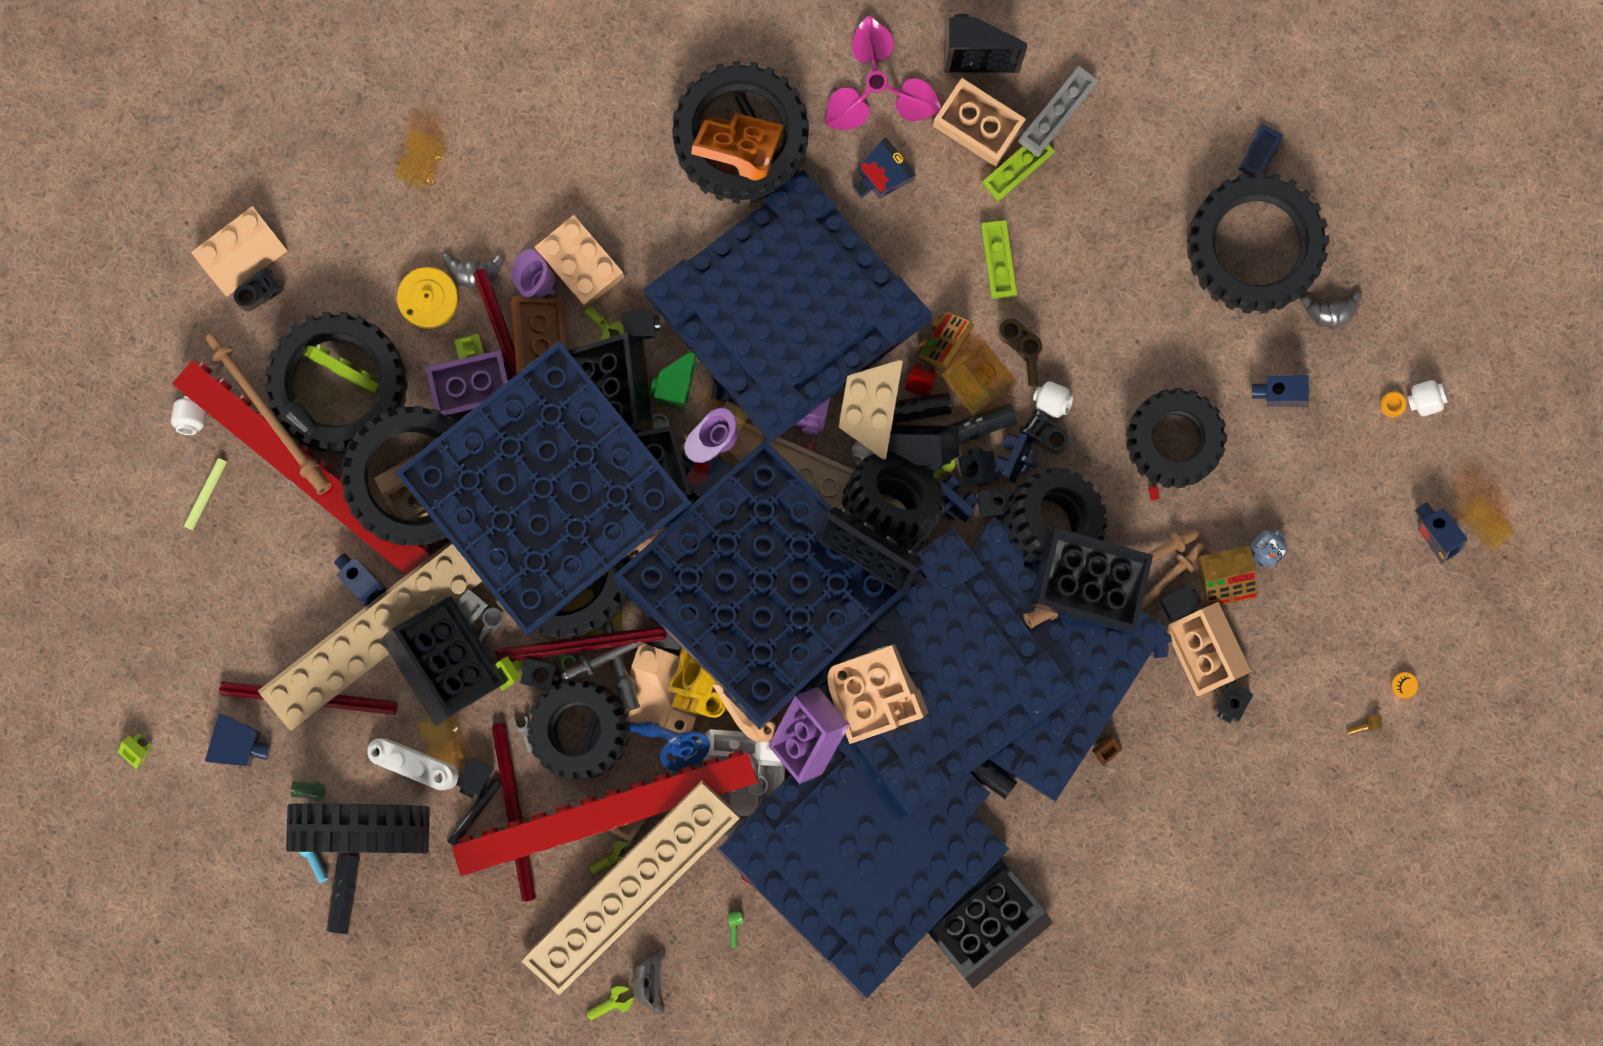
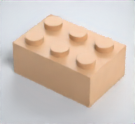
[933,78,1026,167]
[535,215,624,309]

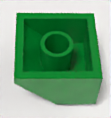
[650,352,696,410]

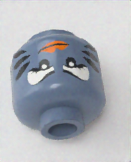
[1250,530,1288,568]

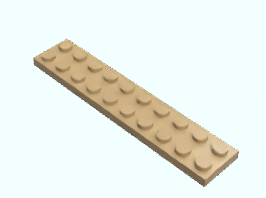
[258,541,482,731]
[521,780,740,995]

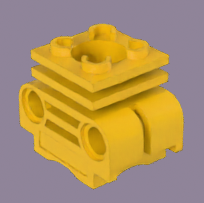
[667,648,729,718]

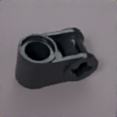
[234,267,285,311]
[1019,409,1068,454]

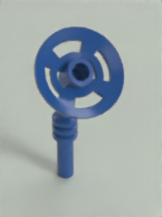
[627,721,710,771]

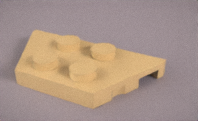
[838,360,903,459]

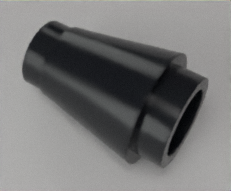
[280,399,319,437]

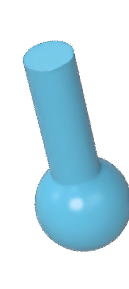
[299,852,328,883]

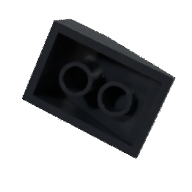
[888,424,960,470]

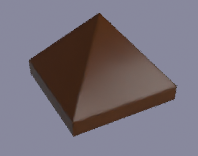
[1092,734,1122,766]

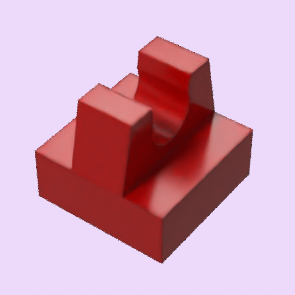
[905,363,936,396]

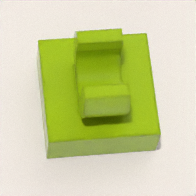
[454,333,484,360]
[495,656,524,691]
[118,734,152,769]

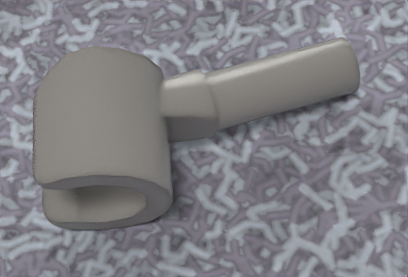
[514,716,533,753]

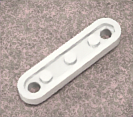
[368,738,458,790]

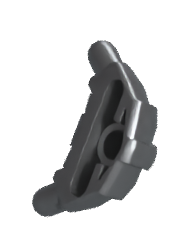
[443,253,505,290]
[1300,290,1362,329]
[631,950,666,1015]

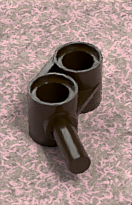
[998,318,1042,386]

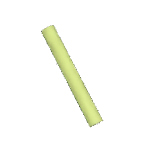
[184,458,227,531]

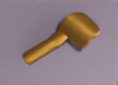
[1346,716,1382,735]

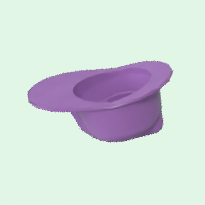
[511,249,556,298]
[684,408,738,463]

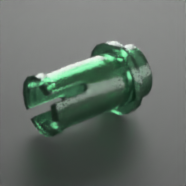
[291,781,325,802]

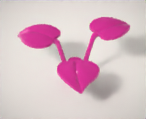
[825,16,941,130]

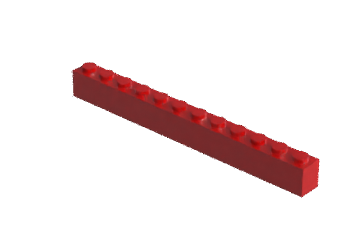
[172,360,432,575]
[451,749,760,876]

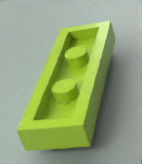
[981,145,1055,202]
[980,220,1017,300]
[303,344,379,393]

